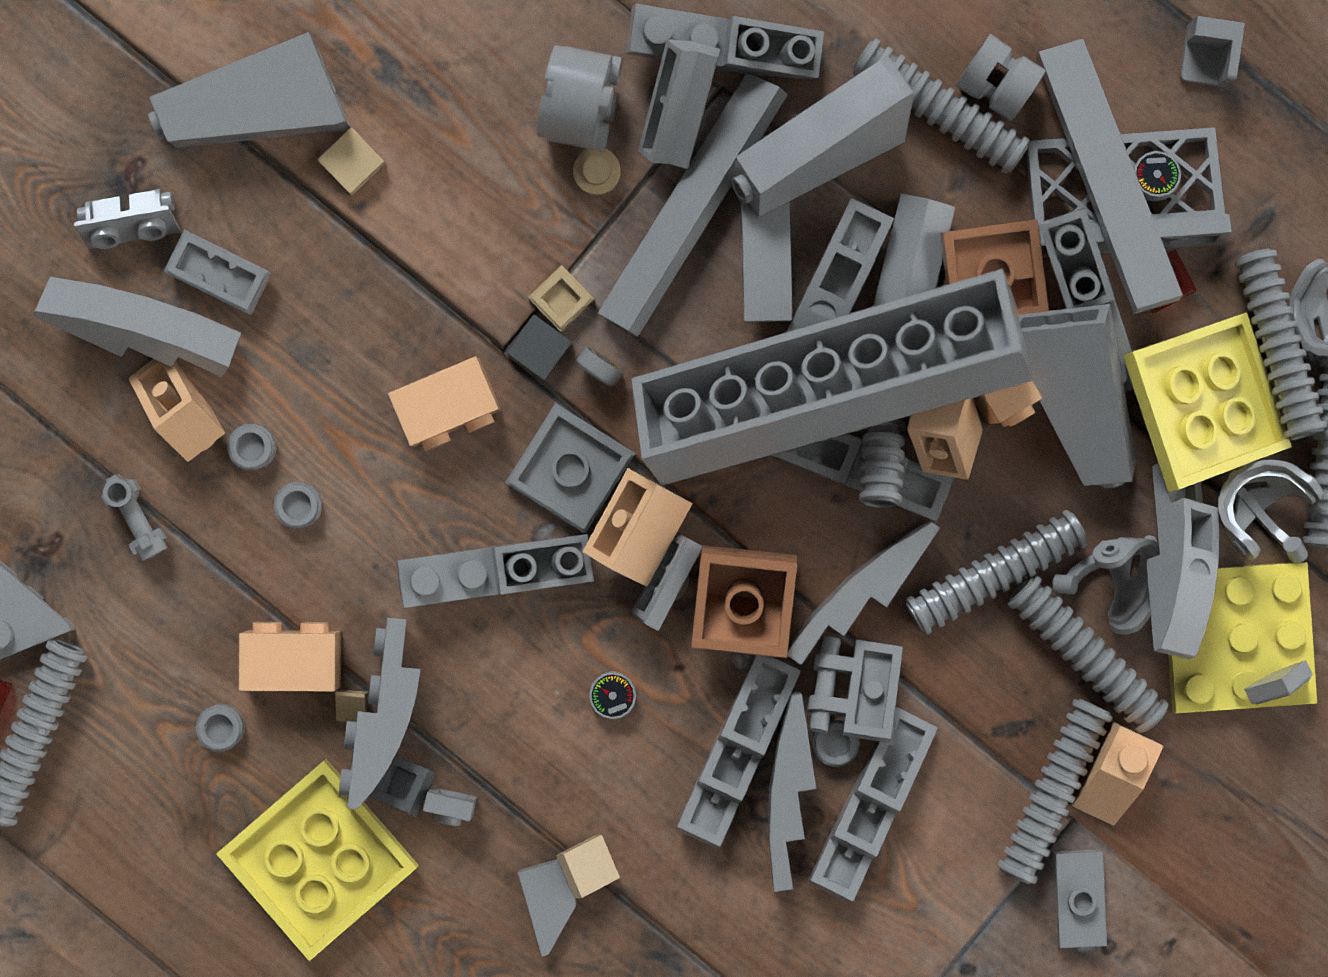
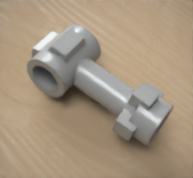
[101,474,168,562]

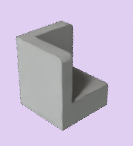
[1179,16,1245,88]

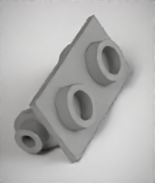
[74,188,181,249]

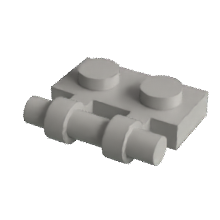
[807,636,903,743]

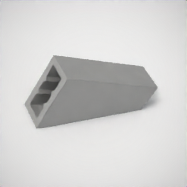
[148,32,351,148]
[732,56,914,217]
[1019,304,1137,488]

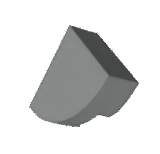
[1244,660,1313,705]

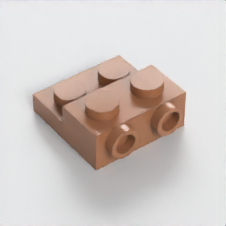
[940,219,1049,315]

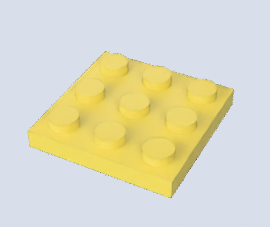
[1123,313,1292,492]
[1168,562,1317,714]
[216,759,419,961]

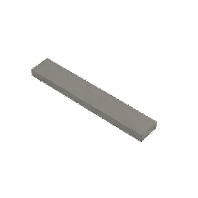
[1036,39,1183,314]
[598,73,788,337]

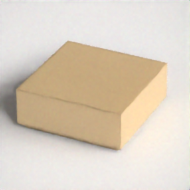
[317,127,386,195]
[528,265,595,332]
[556,835,620,899]

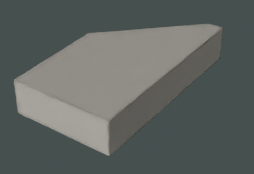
[518,859,577,956]

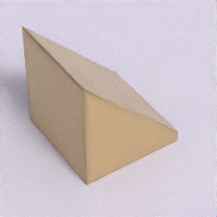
[335,689,369,722]

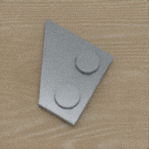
[0,560,75,660]

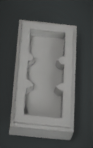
[164,229,272,315]
[631,532,703,631]
[1053,849,1107,948]

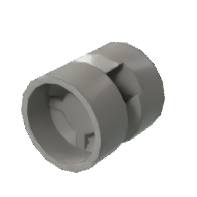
[956,33,1046,122]

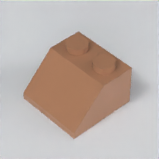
[691,545,797,658]

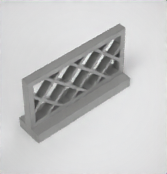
[1026,127,1232,258]

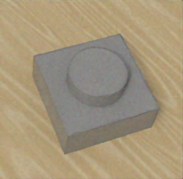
[423,786,477,826]

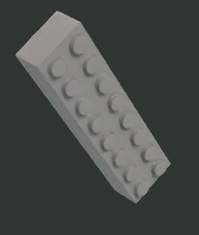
[631,269,1034,486]

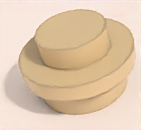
[573,149,621,195]

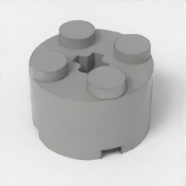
[537,45,623,152]

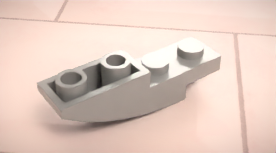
[626,3,824,80]
[786,198,894,333]
[1038,208,1134,392]
[1146,463,1219,659]
[395,534,594,608]
[338,618,421,809]

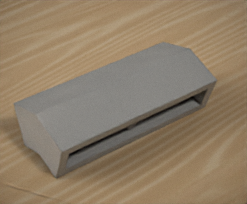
[638,39,721,169]
[873,193,955,307]

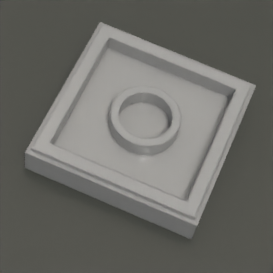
[505,403,635,533]

